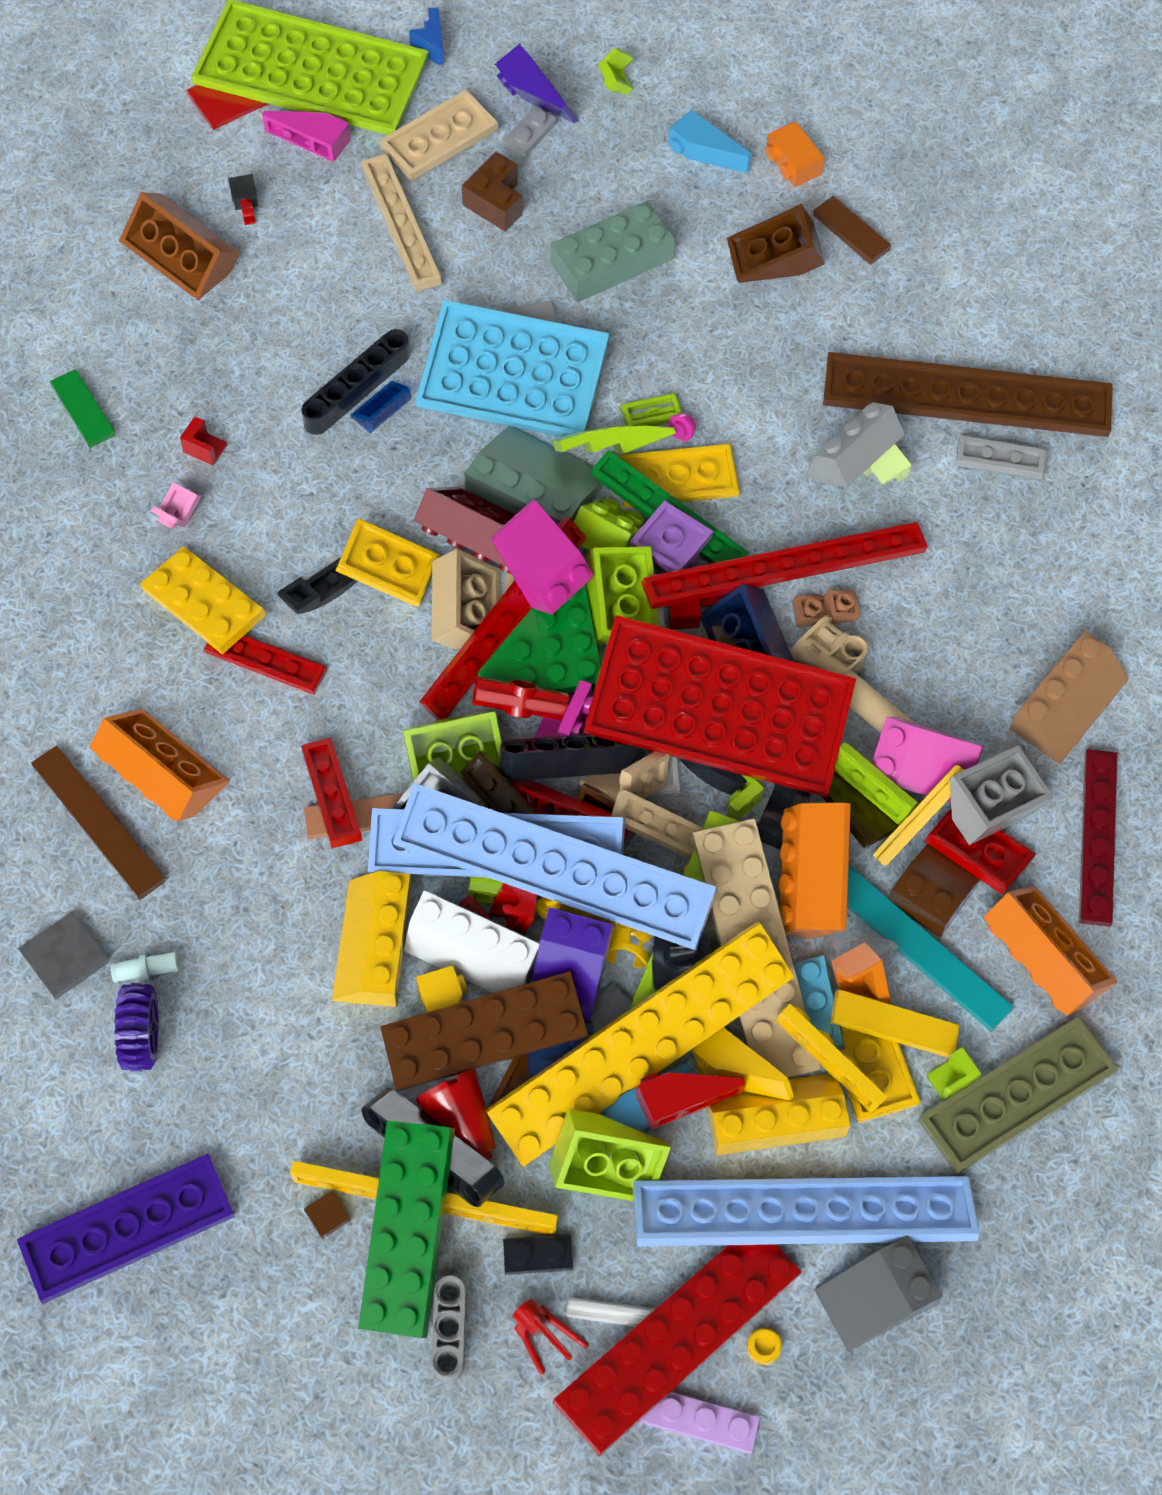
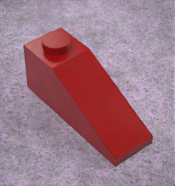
[635,1072,746,1130]

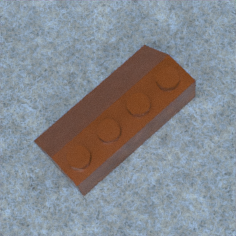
[119,192,240,300]

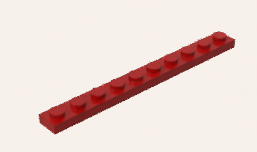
[641,522,928,609]

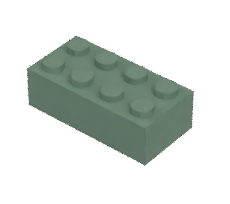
[550,201,675,303]

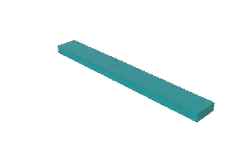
[847,865,1014,1032]

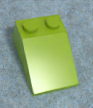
[548,1109,671,1201]

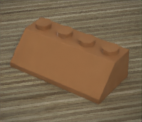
[1010,631,1129,764]

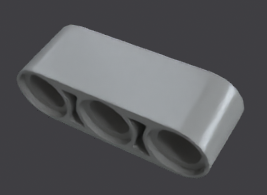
[432,1275,466,1383]

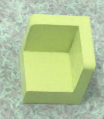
[864,444,912,484]

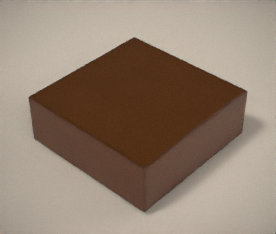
[304,1190,351,1239]

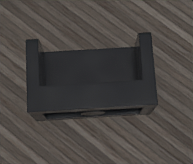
[756,783,811,850]

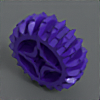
[114,982,159,1072]

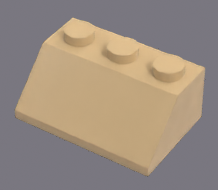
[431,548,500,649]

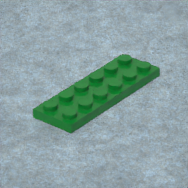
[358,1120,455,1338]

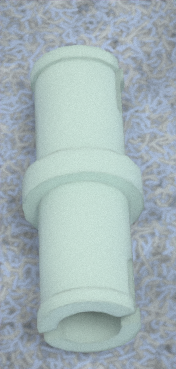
[111,951,180,983]

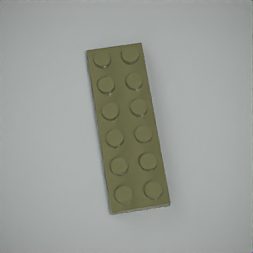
[918,1016,1118,1175]

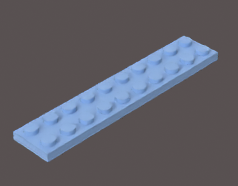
[392,783,718,950]
[633,1176,979,1246]

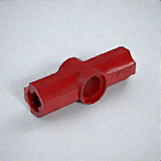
[472,677,569,721]

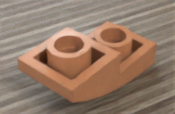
[792,590,860,627]

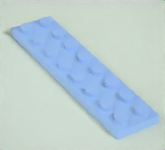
[368,808,625,878]

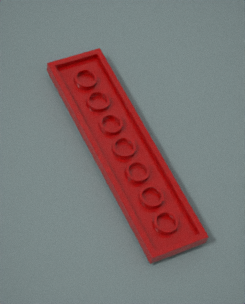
[552,1244,802,1457]

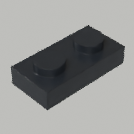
[503,1234,573,1275]

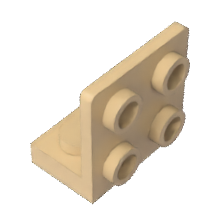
[580,751,669,801]

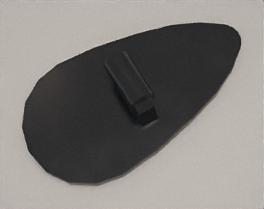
[652,931,712,992]

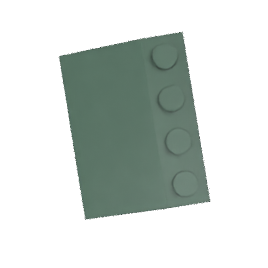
[464,426,603,525]

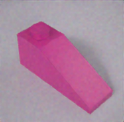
[262,111,350,162]

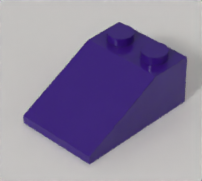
[495,43,579,123]
[532,907,616,1021]

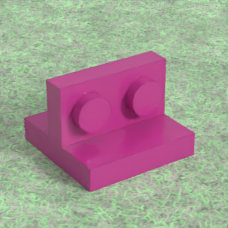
[534,680,593,738]

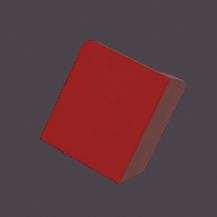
[180,416,227,466]

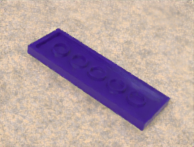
[17,1154,235,1304]

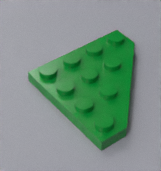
[478,585,601,693]

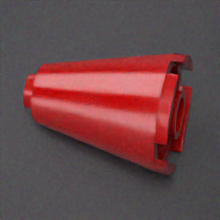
[416,1069,496,1160]

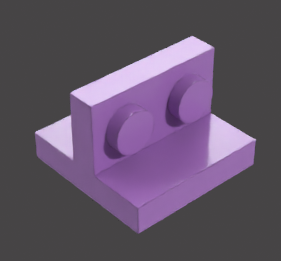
[629,501,713,572]

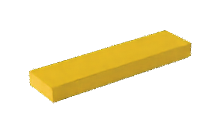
[830,989,959,1058]

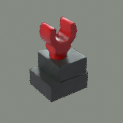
[228,174,258,225]

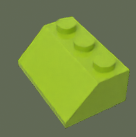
[584,546,660,645]
[401,709,502,781]

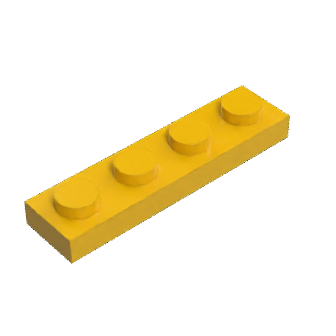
[775,1004,887,1113]

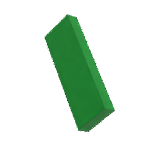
[50,369,115,448]

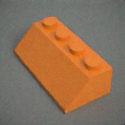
[89,708,230,822]
[779,803,851,939]
[983,885,1118,1016]

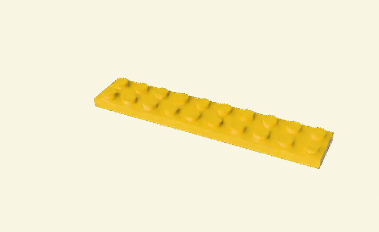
[485,922,794,1167]

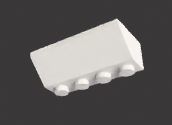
[404,891,540,993]

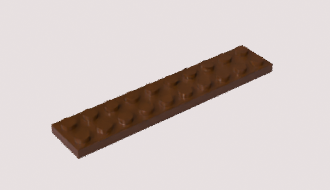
[823,352,1113,437]

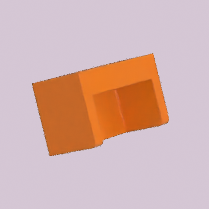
[832,942,892,1005]

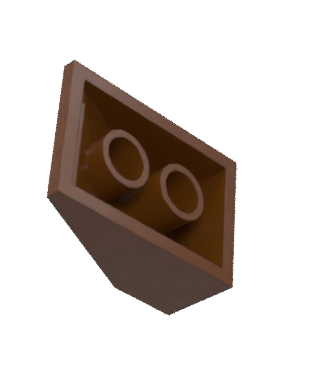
[727,204,825,283]
[888,844,981,938]

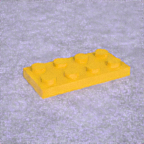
[140,546,266,654]

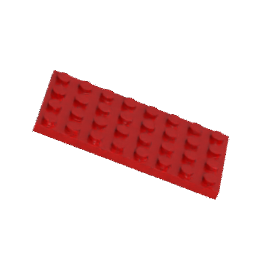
[584,615,856,797]

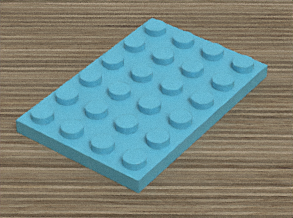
[415,300,610,437]

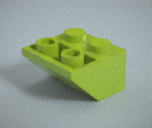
[574,498,646,550]

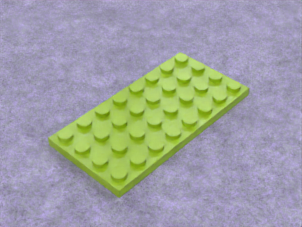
[191,0,429,135]

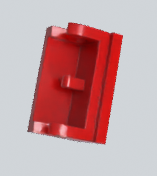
[489,883,537,935]

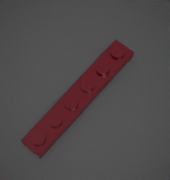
[1079,749,1117,927]

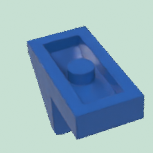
[409,7,444,65]

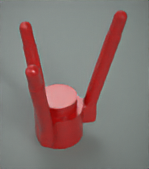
[512,1299,589,1375]

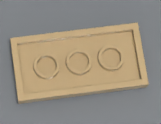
[379,90,498,181]

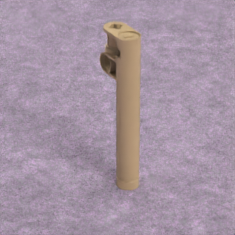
[790,615,914,734]

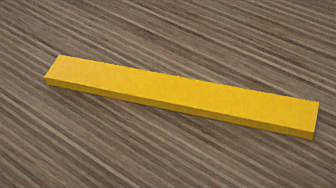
[290,1161,558,1236]

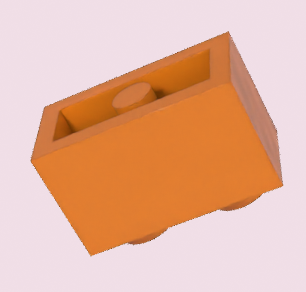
[765,121,825,187]

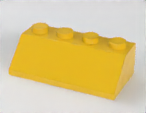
[332,871,412,1007]
[707,1073,850,1156]

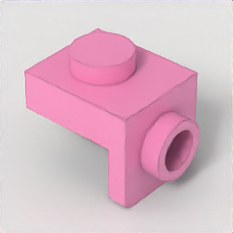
[151,482,201,529]

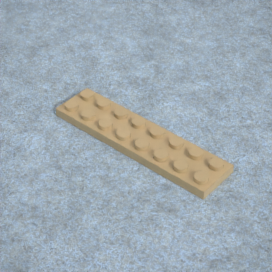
[692,818,821,1078]

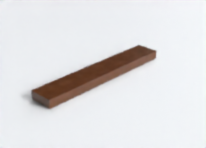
[31,745,165,901]

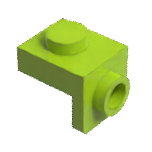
[598,47,634,95]

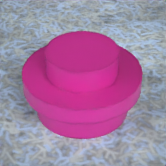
[668,413,696,441]

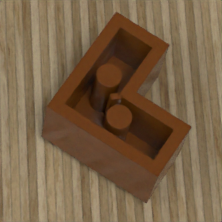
[462,151,522,232]

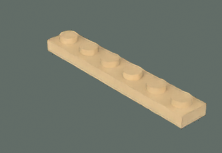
[361,153,442,292]

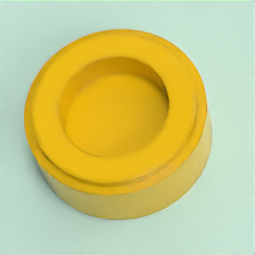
[747,1328,782,1365]

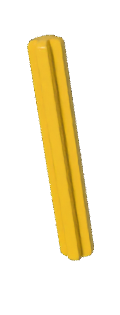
[873,765,964,866]

